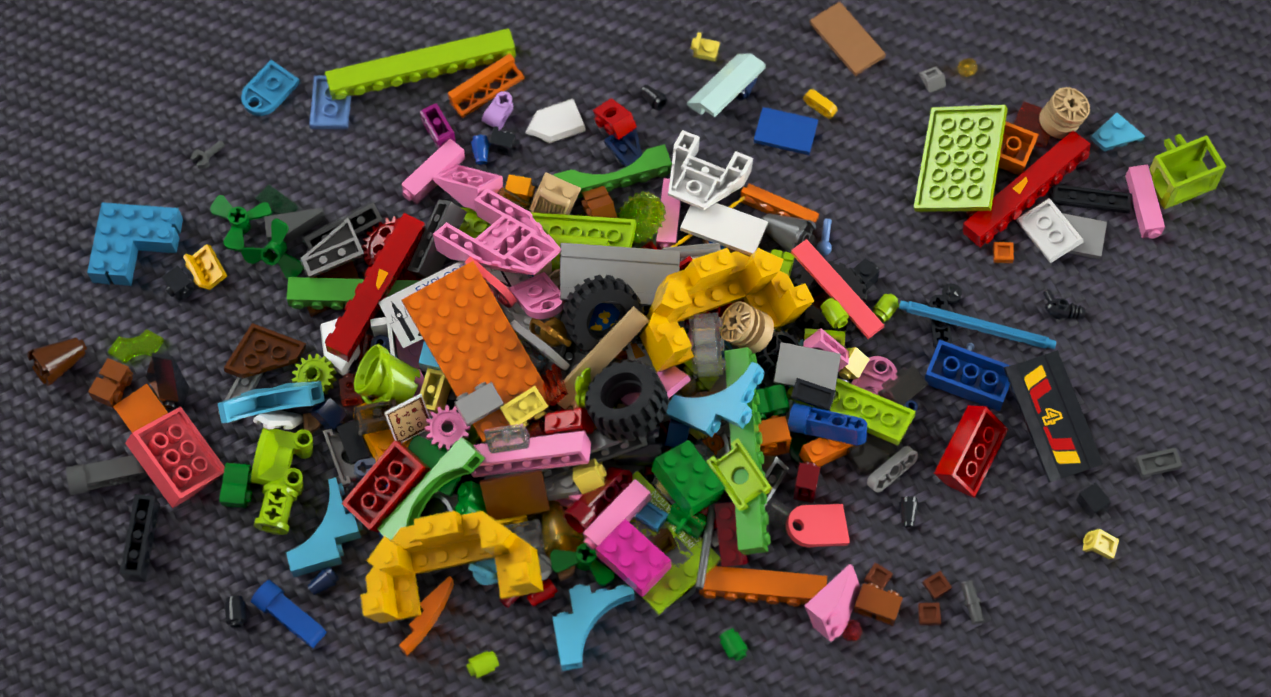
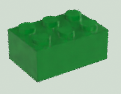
[652,440,725,518]

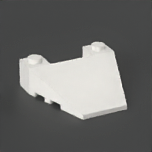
[668,130,753,210]

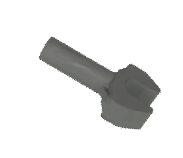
[191,140,225,169]

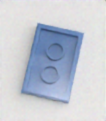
[309,76,351,129]

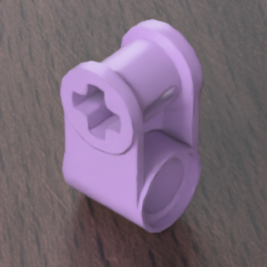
[482,91,513,130]

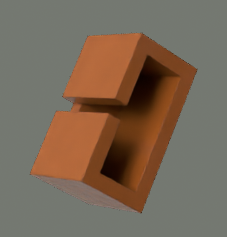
[581,186,617,218]
[88,358,133,408]
[853,583,903,626]

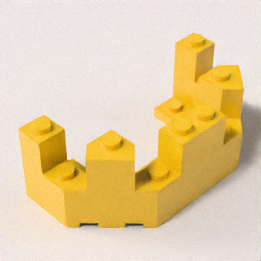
[640,248,814,372]
[361,511,544,623]

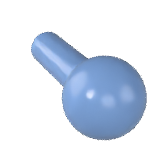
[816,219,832,256]

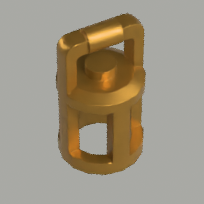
[529,316,572,347]

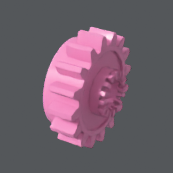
[425,405,470,451]

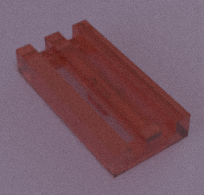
[540,364,568,406]

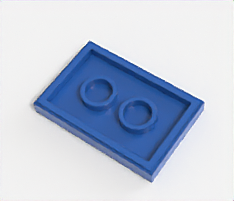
[753,107,819,155]

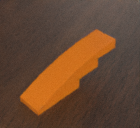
[399,576,454,656]

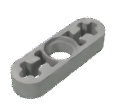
[867,446,918,492]

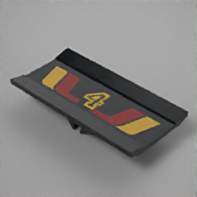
[1003,350,1103,483]

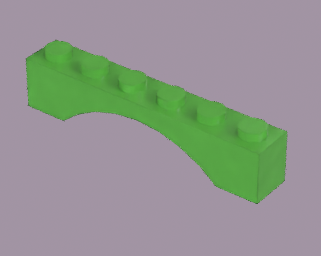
[553,144,672,199]
[378,437,485,540]

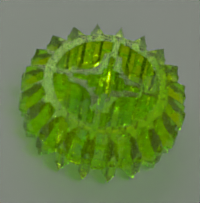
[616,191,666,243]

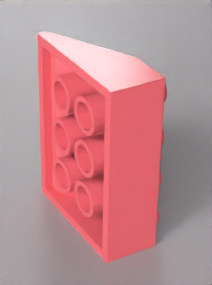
[125,406,225,509]

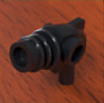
[1043,289,1085,320]

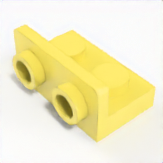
[499,386,548,431]

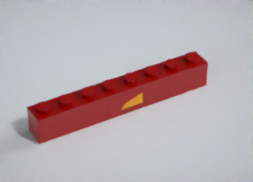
[963,130,1090,247]
[325,213,426,362]

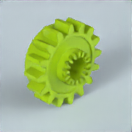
[292,354,337,395]

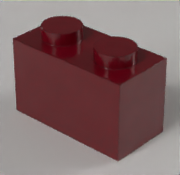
[793,462,820,503]

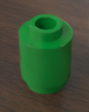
[719,628,748,662]

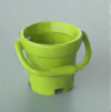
[354,344,420,407]

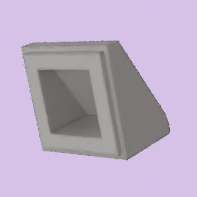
[919,67,946,92]

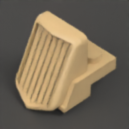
[529,172,581,215]

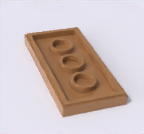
[810,2,886,76]

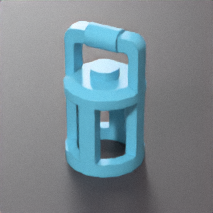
[468,558,498,585]

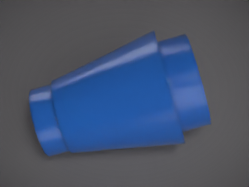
[471,135,489,165]

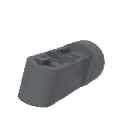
[66,455,148,495]

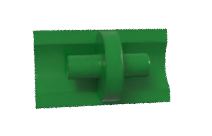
[666,503,707,540]

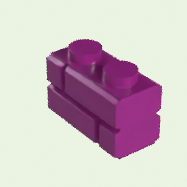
[420,103,456,149]

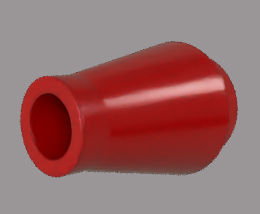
[527,578,559,607]

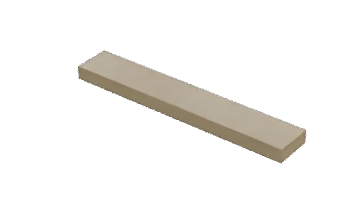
[550,306,649,410]

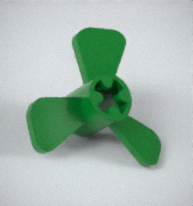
[210,195,272,252]
[241,218,304,279]
[550,537,614,586]

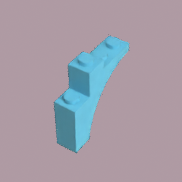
[666,362,764,437]
[217,381,325,423]
[286,477,363,577]
[553,584,635,671]

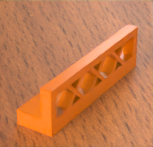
[448,53,524,118]
[741,183,819,224]

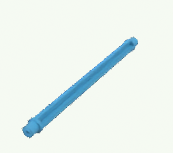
[899,300,1056,349]

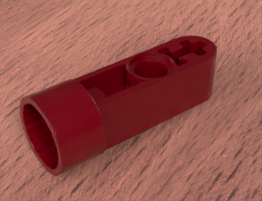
[563,467,633,534]

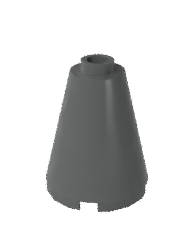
[761,213,816,253]

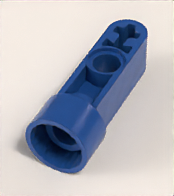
[788,403,867,445]
[251,580,327,649]

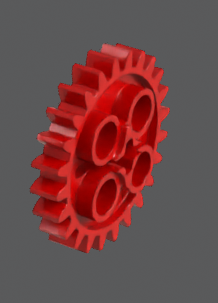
[362,216,419,271]

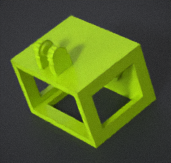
[1149,134,1226,210]

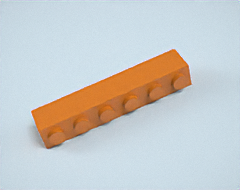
[699,566,827,606]

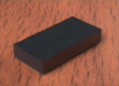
[790,378,836,411]
[337,420,370,465]

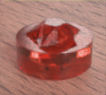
[842,620,863,642]

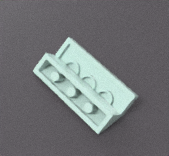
[687,53,766,117]

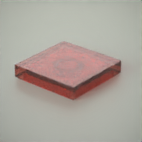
[1014,101,1051,148]

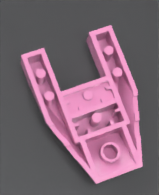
[433,188,561,275]

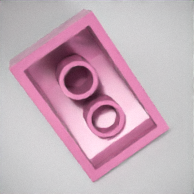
[433,165,504,211]
[805,564,861,642]

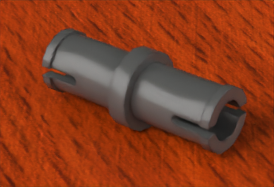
[960,580,985,625]

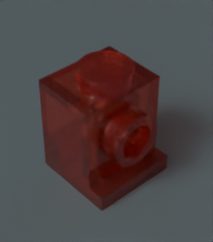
[339,373,363,407]

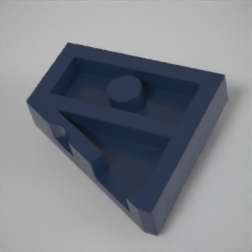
[604,128,642,168]

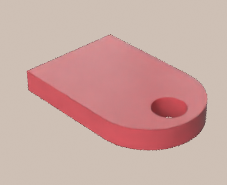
[465,256,517,308]
[786,504,850,547]

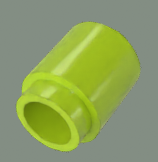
[872,294,899,323]
[820,298,849,329]
[466,650,499,678]

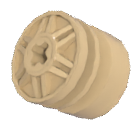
[1039,87,1090,139]
[719,302,774,353]

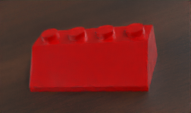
[934,405,1009,498]

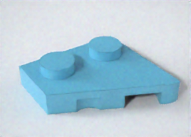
[1090,113,1144,151]

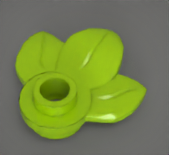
[575,368,591,409]

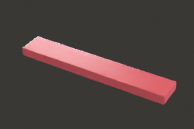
[791,239,884,339]

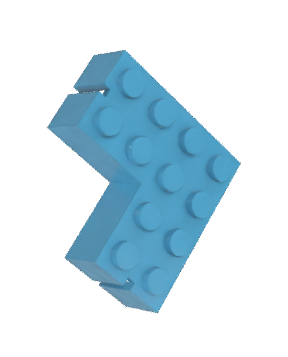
[87,203,183,286]

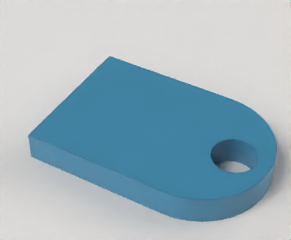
[241,60,300,116]

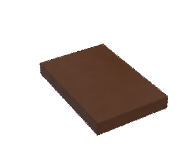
[480,469,550,521]

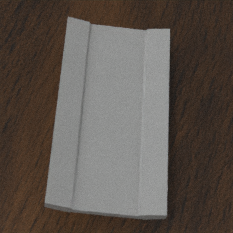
[560,243,680,306]

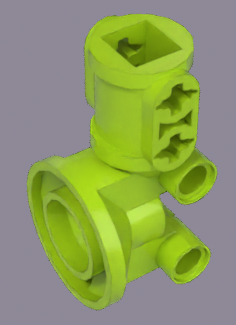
[251,428,313,535]

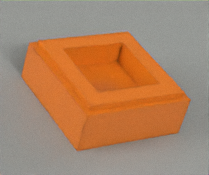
[993,242,1014,263]

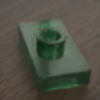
[256,184,298,215]

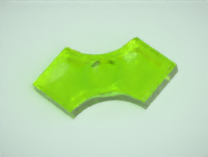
[107,329,164,363]

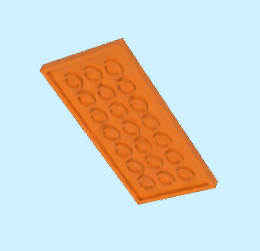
[402,261,555,443]

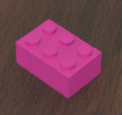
[596,519,671,597]

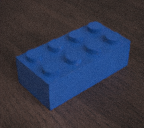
[923,340,1011,411]

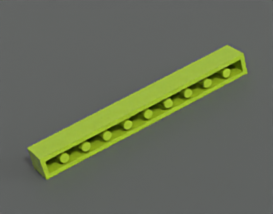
[325,28,516,100]

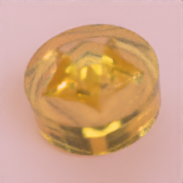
[958,58,978,77]

